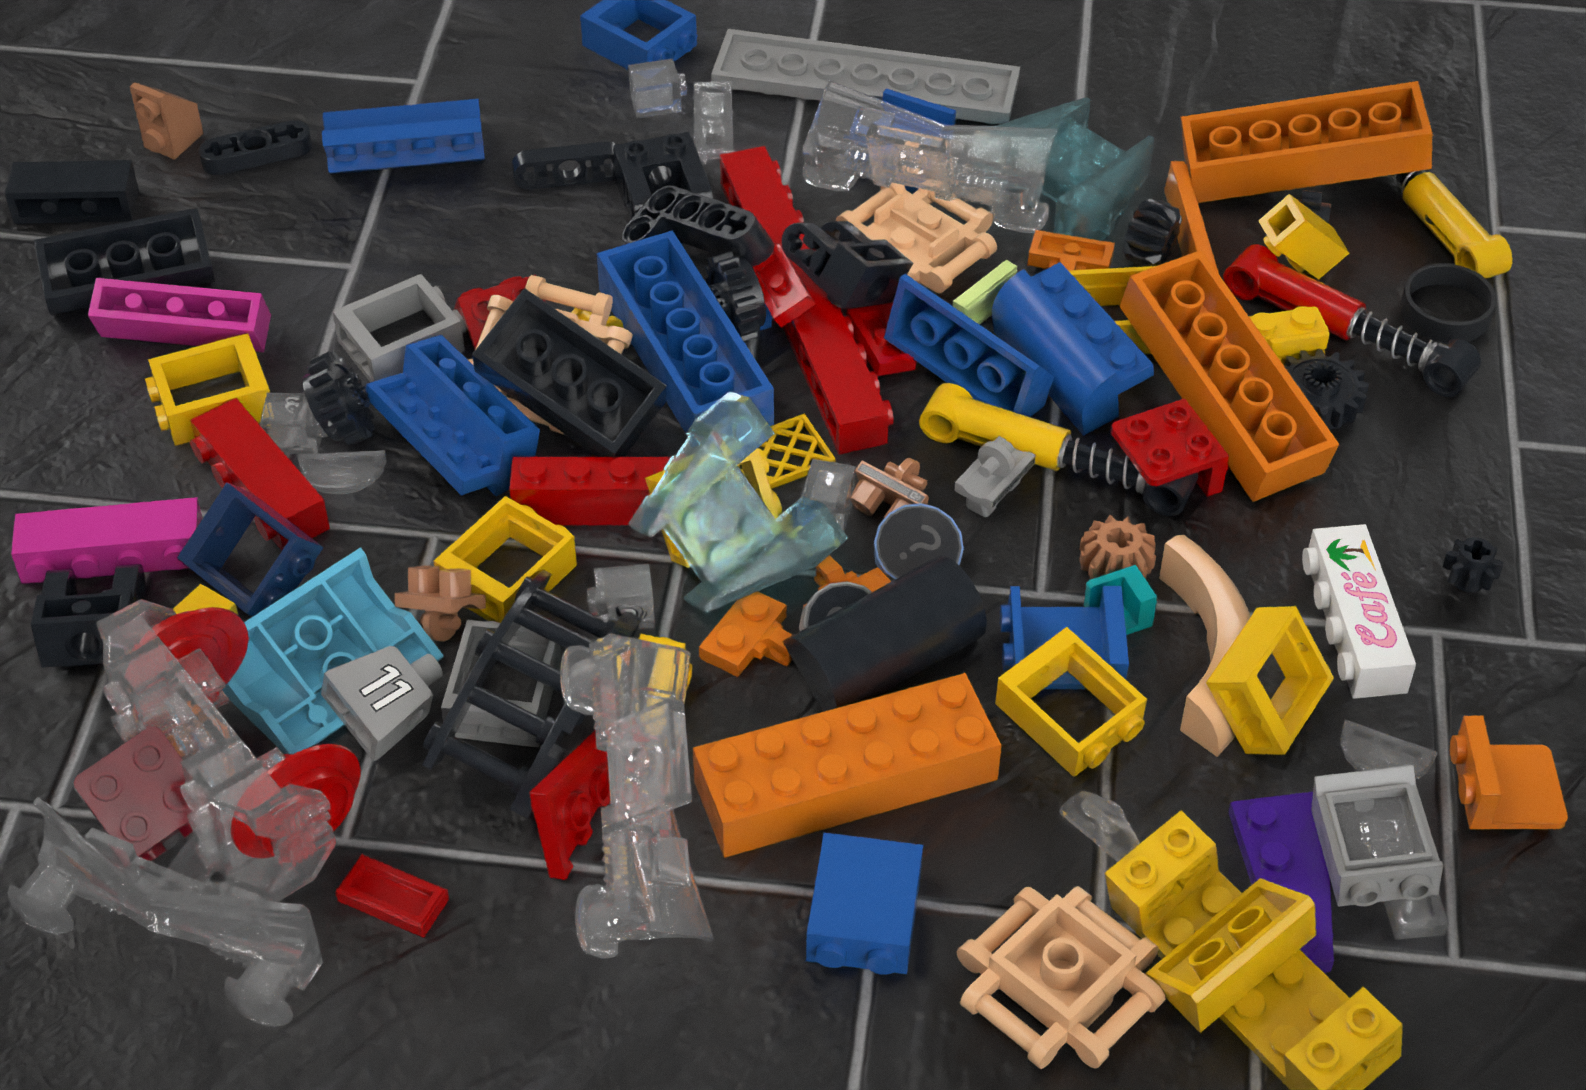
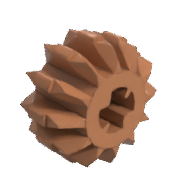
[1080,515,1156,580]

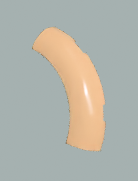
[1159,535,1258,757]

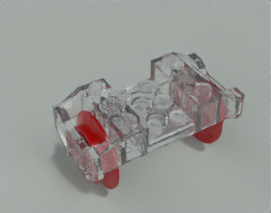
[96,599,361,906]

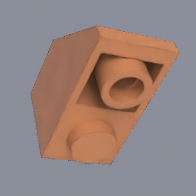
[130,82,203,159]

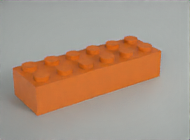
[1181,81,1432,203]
[1119,250,1339,502]
[693,673,1001,858]

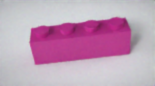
[88,278,271,352]
[11,497,203,584]

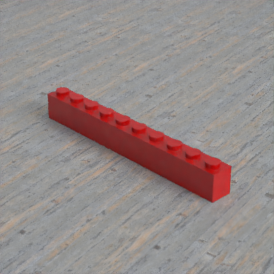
[720,146,894,455]

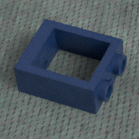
[177,482,324,616]

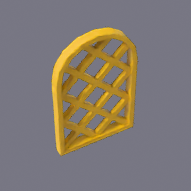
[718,414,836,494]

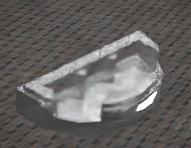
[298,450,387,495]
[1340,720,1438,780]
[1059,791,1140,862]

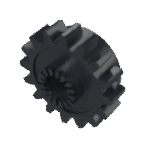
[705,251,766,342]
[1284,349,1369,429]
[303,351,375,445]

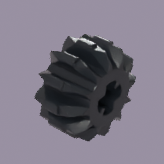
[1123,198,1182,267]

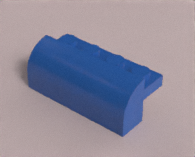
[322,99,485,174]
[992,262,1154,436]
[366,335,540,496]

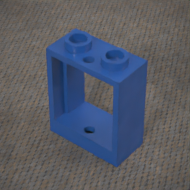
[580,0,697,81]

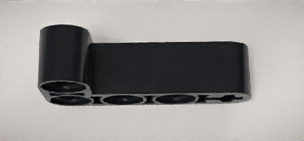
[622,185,775,266]

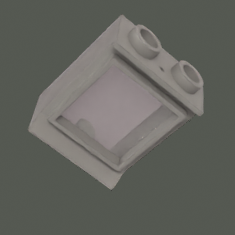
[1311,765,1443,907]

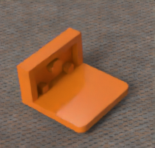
[1450,716,1568,829]

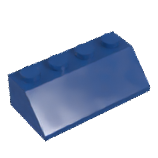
[884,274,1055,417]

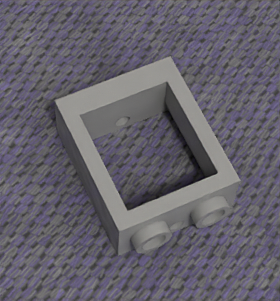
[332,274,466,382]
[441,620,562,748]

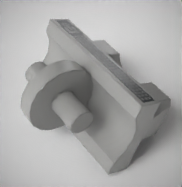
[954,436,1036,517]

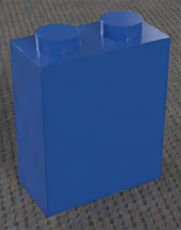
[806,833,923,975]

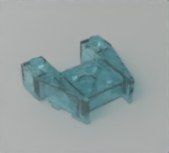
[966,97,1154,241]
[628,392,848,612]

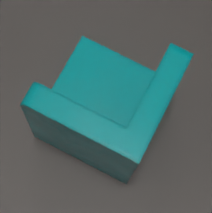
[1084,565,1157,635]

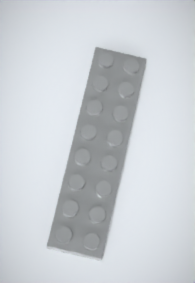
[711,29,1020,125]

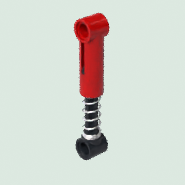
[1223,244,1481,397]

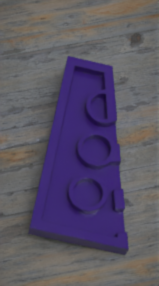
[1228,792,1334,973]

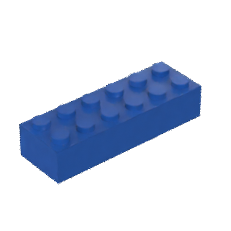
[597,230,774,450]

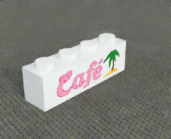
[1302,524,1416,699]

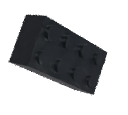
[472,288,667,457]

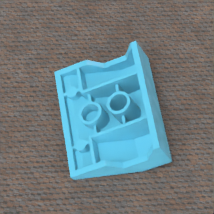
[222,547,444,754]

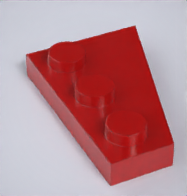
[529,719,632,880]

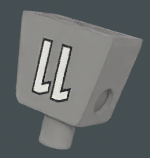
[321,646,443,762]

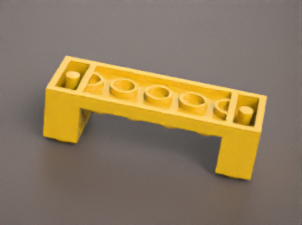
[1105,811,1403,1090]

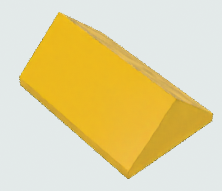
[1145,878,1316,1033]

